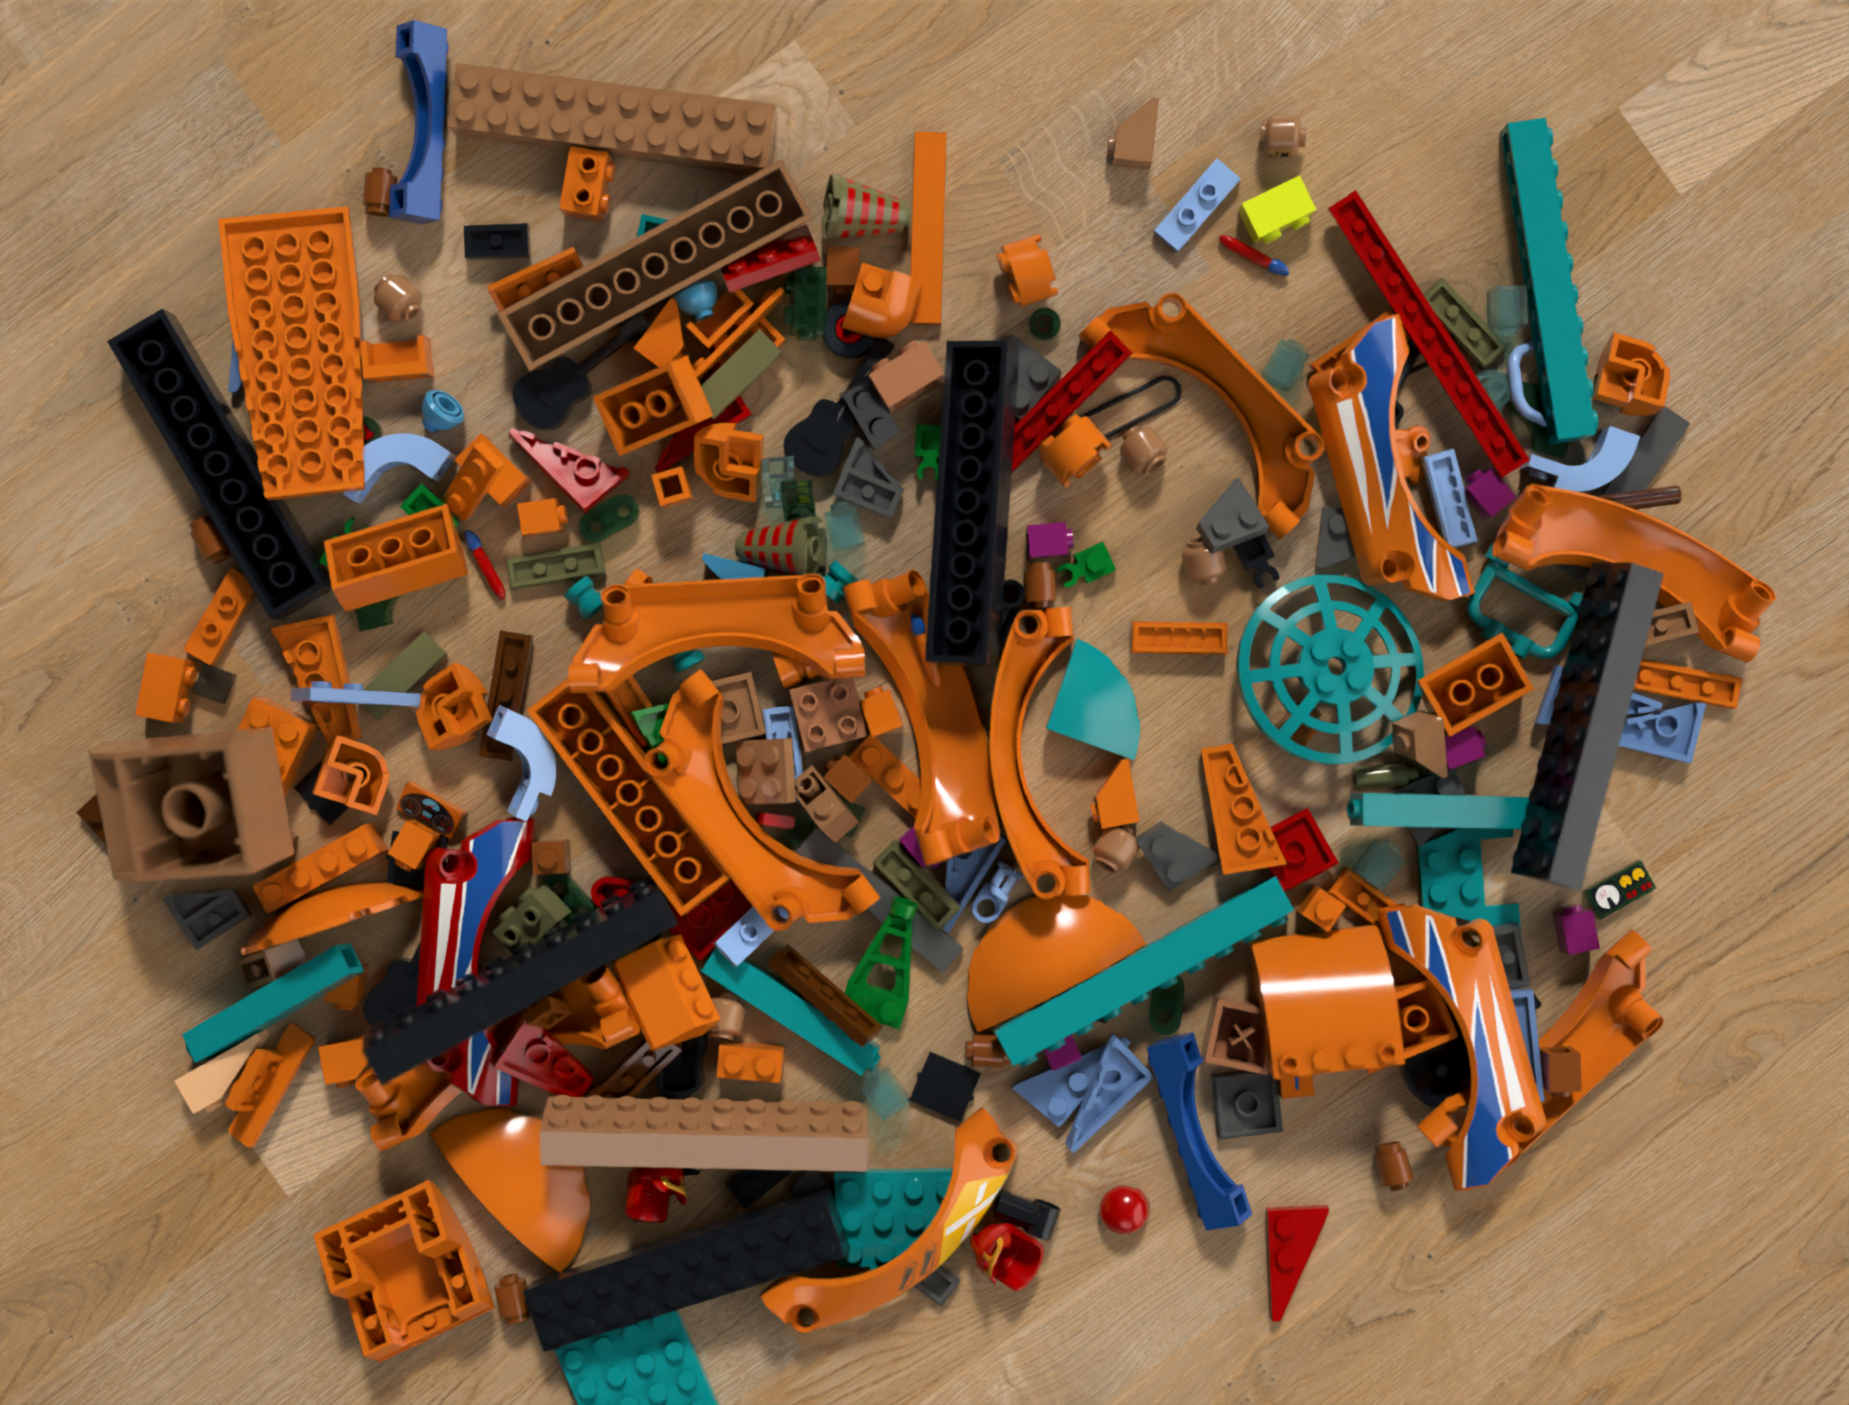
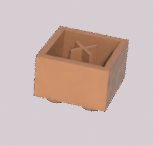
[868,341,944,415]
[790,677,869,752]
[1201,994,1269,1075]

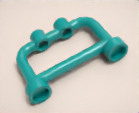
[1467,545,1583,659]

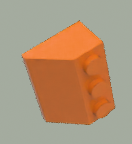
[1417,633,1534,737]
[612,934,721,1051]

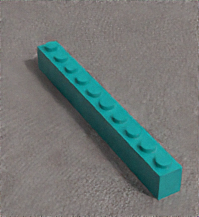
[1500,117,1599,445]
[992,876,1294,1068]

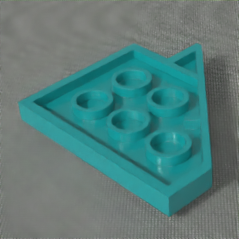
[834,1168,953,1270]

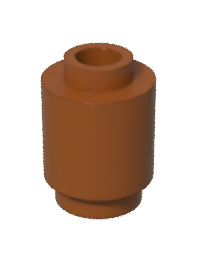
[363,167,398,217]
[190,515,231,564]
[1023,562,1057,609]
[965,1035,1010,1068]
[1374,1141,1414,1191]
[494,1273,530,1324]

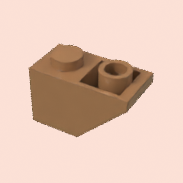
[795,765,860,842]

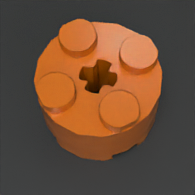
[996,233,1058,308]
[1038,414,1112,488]

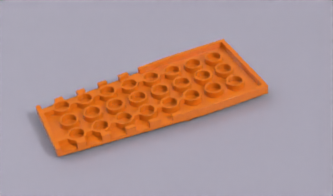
[218,206,365,500]

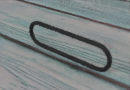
[1082,376,1182,438]

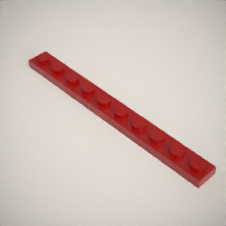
[1328,190,1530,478]

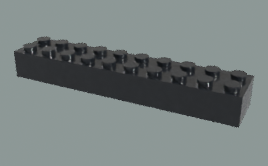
[107,309,332,620]
[925,340,1020,668]
[1511,562,1664,890]
[362,879,678,1086]
[523,1186,850,1352]

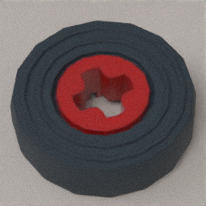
[821,301,876,359]

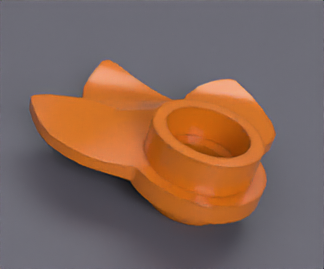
[1395,425,1431,485]

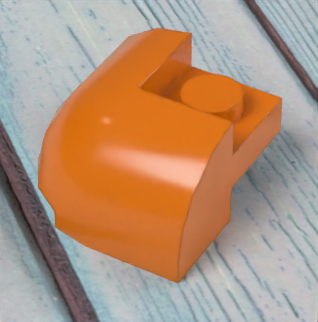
[842,262,922,339]
[1593,332,1670,416]
[694,423,766,503]
[415,663,492,750]
[312,734,390,816]

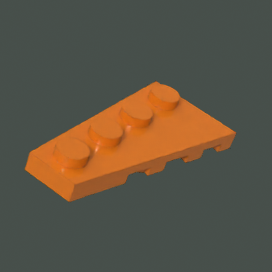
[270,614,363,744]
[1201,743,1287,875]

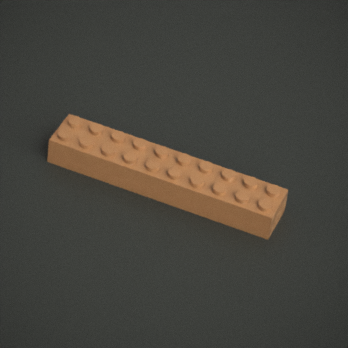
[448,63,778,175]
[497,159,814,371]
[540,1095,868,1172]

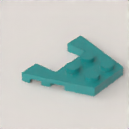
[1416,828,1521,932]

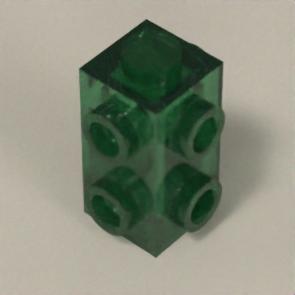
[783,266,827,342]

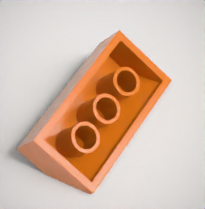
[324,504,469,612]

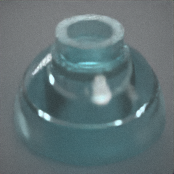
[1476,369,1512,411]

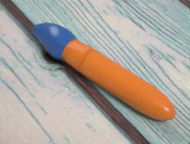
[910,613,942,688]

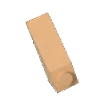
[174,1029,270,1114]

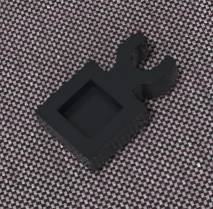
[1233,534,1279,588]

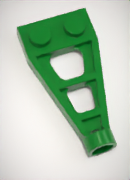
[844,897,918,1030]

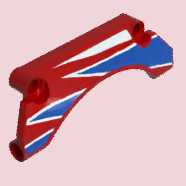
[417,817,535,1107]

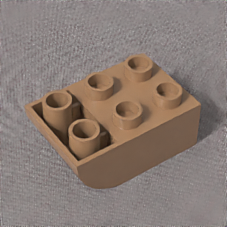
[88,727,294,882]

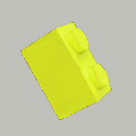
[1238,175,1317,245]

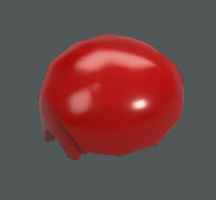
[1099,1185,1150,1235]

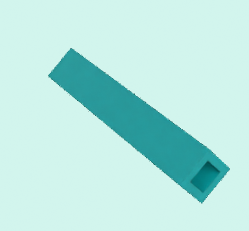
[1346,793,1529,829]
[182,943,365,1063]
[701,948,881,1076]

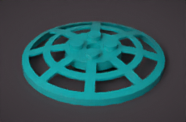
[1236,575,1424,765]

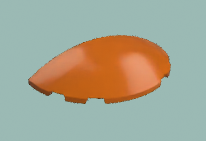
[240,881,424,955]
[967,894,1146,1032]
[430,1108,591,1273]

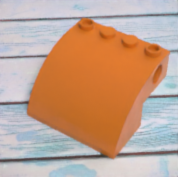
[1249,925,1405,1079]
[313,1180,495,1363]

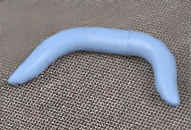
[1507,340,1547,427]

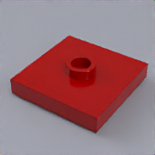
[1268,807,1339,892]

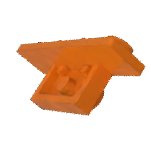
[692,287,787,383]
[224,1023,316,1147]

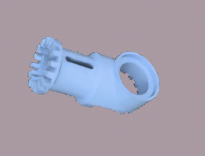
[972,861,1024,923]

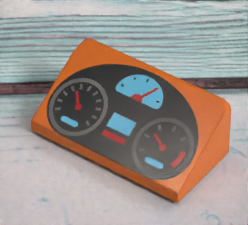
[396,781,467,839]

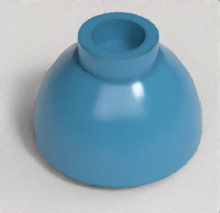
[674,280,717,321]
[422,390,465,433]

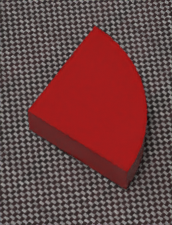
[755,812,795,829]

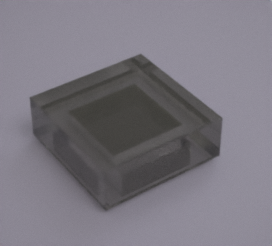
[193,663,237,704]

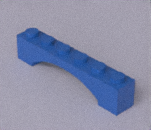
[389,20,449,224]
[1147,1032,1252,1231]

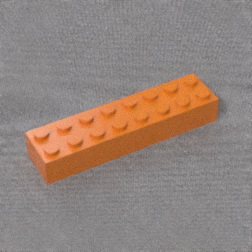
[526,678,732,916]

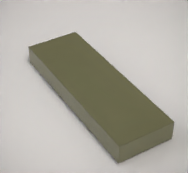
[1424,277,1507,370]
[701,329,783,420]
[506,542,606,590]
[362,631,447,720]
[872,840,962,931]

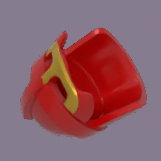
[625,1167,687,1223]
[970,1223,1044,1291]

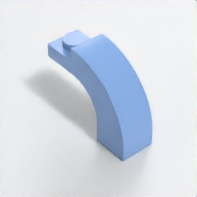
[1520,426,1640,493]
[343,433,457,503]
[486,705,556,821]

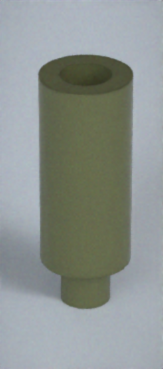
[1352,762,1419,791]

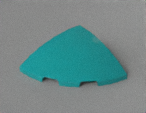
[1045,639,1140,760]

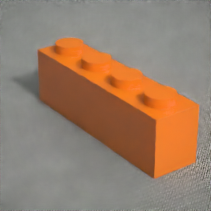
[252,822,389,914]

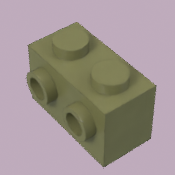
[493,884,571,955]

